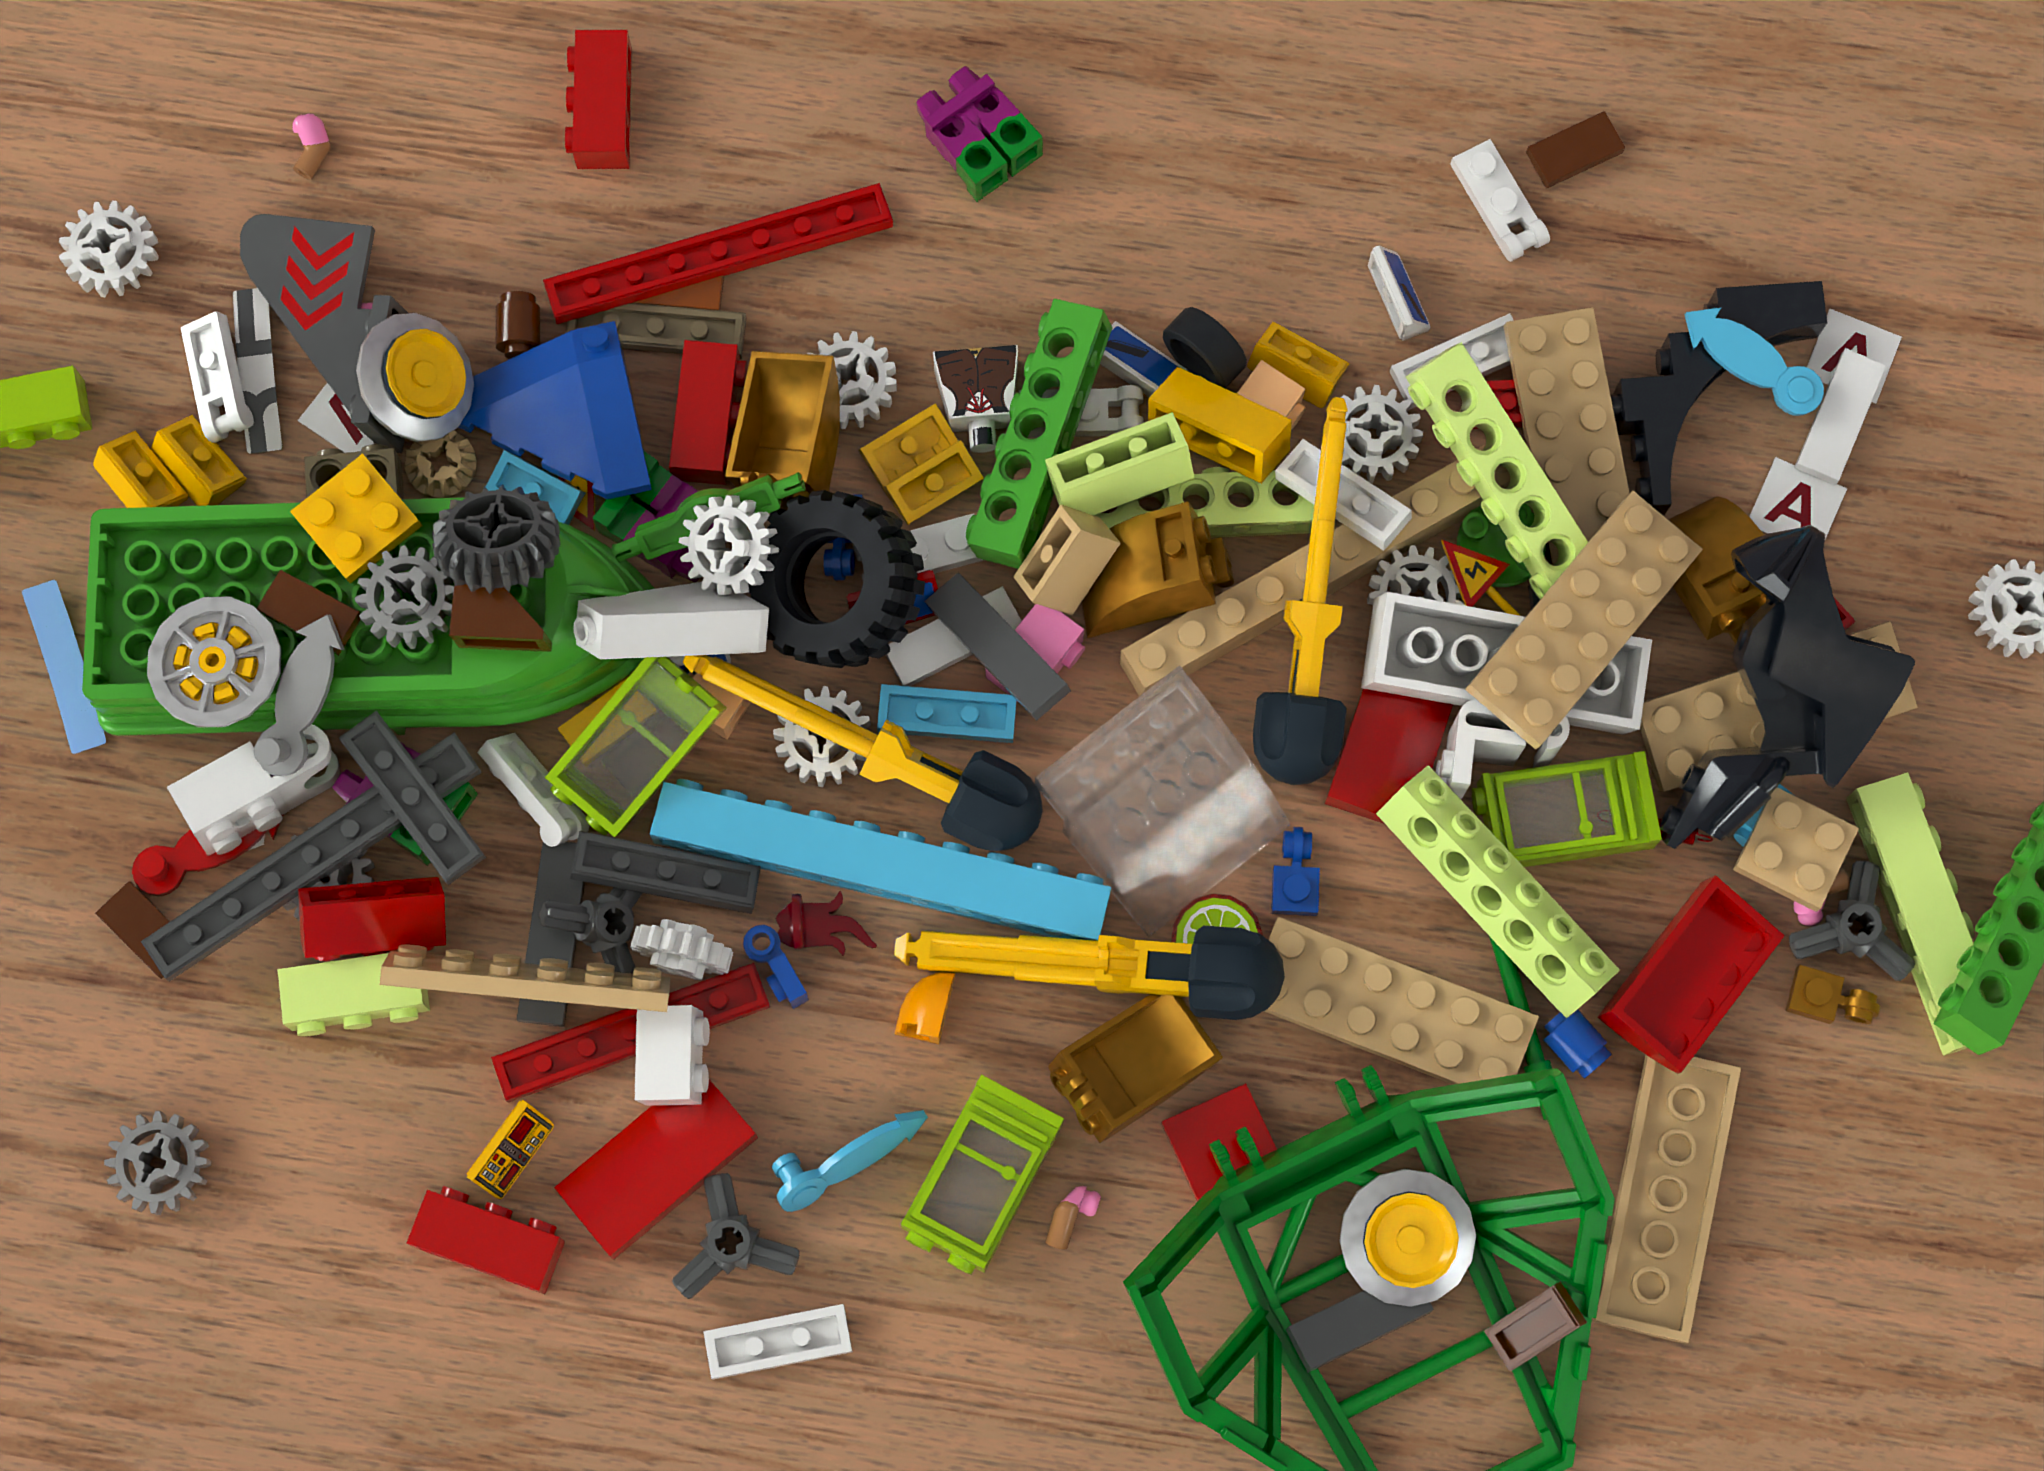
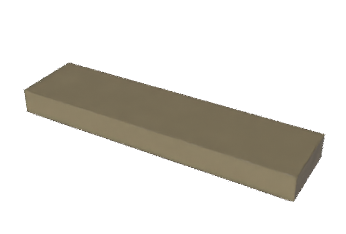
[566,303,747,359]

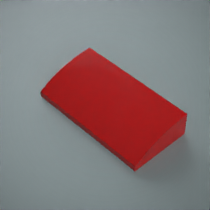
[1325,689,1453,824]
[1597,875,1785,1074]
[554,1079,758,1260]

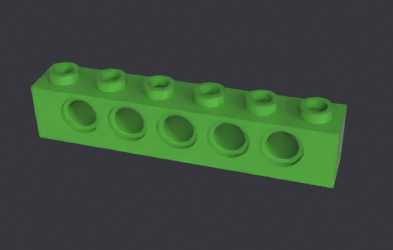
[966,298,1113,569]
[1933,802,2044,1055]

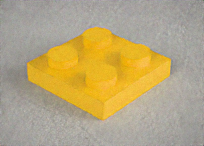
[290,453,423,584]

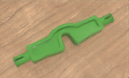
[612,472,806,563]

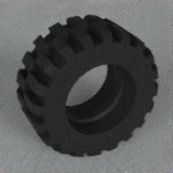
[744,490,925,668]

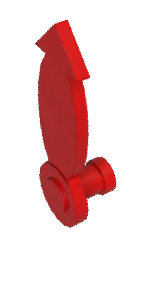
[132,814,284,896]

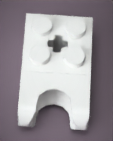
[167,724,340,856]

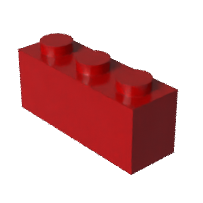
[565,30,632,169]
[669,340,747,485]
[298,877,446,961]
[406,1186,565,1295]

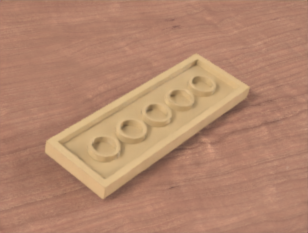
[1503,307,1630,565]
[1465,491,1703,749]
[1640,622,1918,792]
[1264,917,1539,1085]
[380,945,671,1012]
[1593,1054,1741,1344]

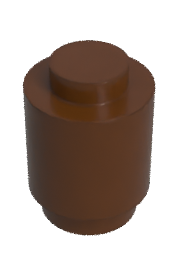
[496,291,540,359]

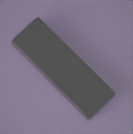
[1286,1290,1434,1373]

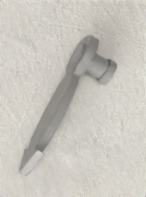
[254,615,344,776]

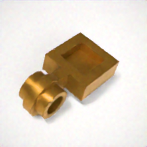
[1785,965,1880,1024]

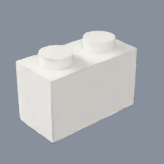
[635,1005,710,1106]

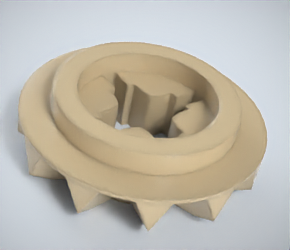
[404,430,477,498]

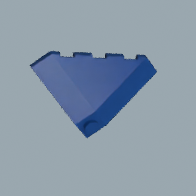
[458,321,652,500]

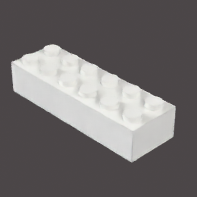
[1361,592,1652,735]

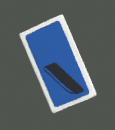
[1368,246,1430,341]
[1100,321,1187,397]

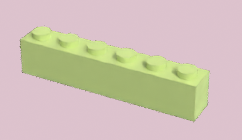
[1846,772,1986,1056]

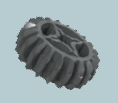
[432,484,560,594]

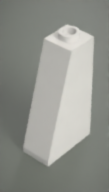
[574,582,769,659]

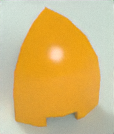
[894,972,956,1044]

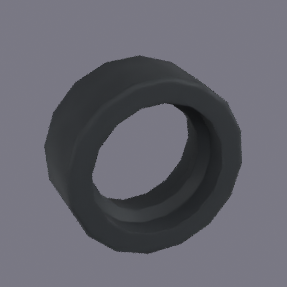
[1162,307,1247,389]

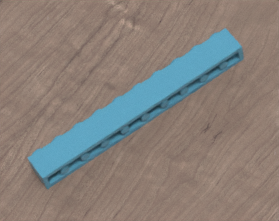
[650,779,1111,941]

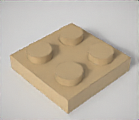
[1733,787,1859,912]

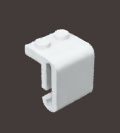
[1435,699,1570,799]

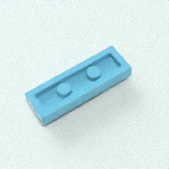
[877,684,1017,743]

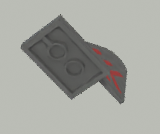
[240,214,409,453]

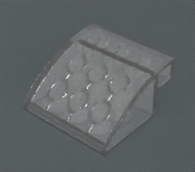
[1035,665,1290,937]

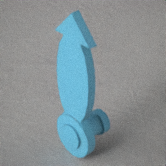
[1684,307,1824,416]
[772,1110,928,1212]

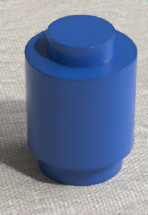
[1543,1009,1612,1079]

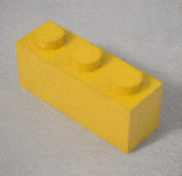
[1148,367,1292,484]

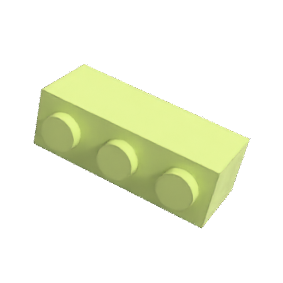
[1045,412,1195,515]
[277,953,430,1036]

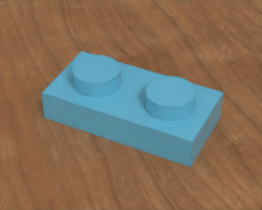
[486,450,586,525]

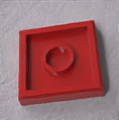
[1161,1083,1277,1202]

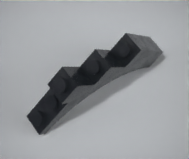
[1610,281,1828,516]

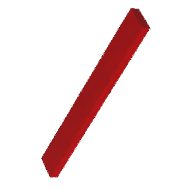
[543,183,893,324]

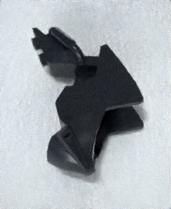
[1659,525,1915,849]

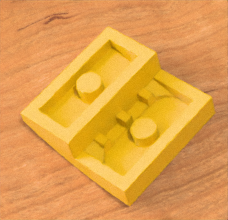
[858,403,984,525]

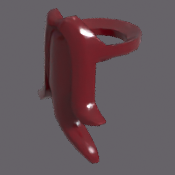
[775,891,877,956]

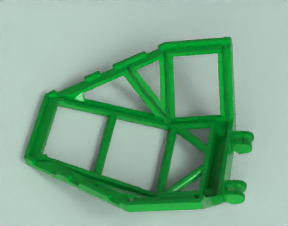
[1123,1065,1615,1471]

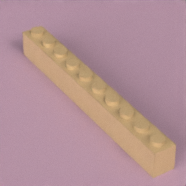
[1119,444,1510,702]

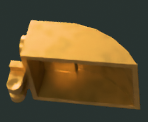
[725,351,840,501]
[1668,496,1766,645]
[1082,501,1234,638]
[1048,994,1224,1143]

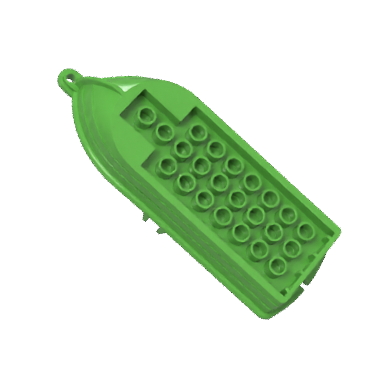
[82,497,655,736]

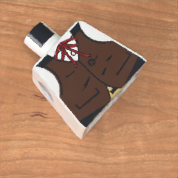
[933,345,1018,453]

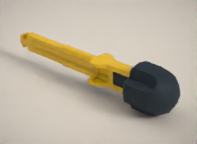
[1253,397,1348,785]
[683,655,1043,851]
[894,925,1285,1020]

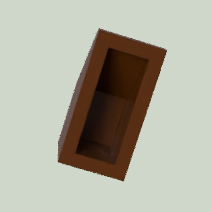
[449,583,552,652]

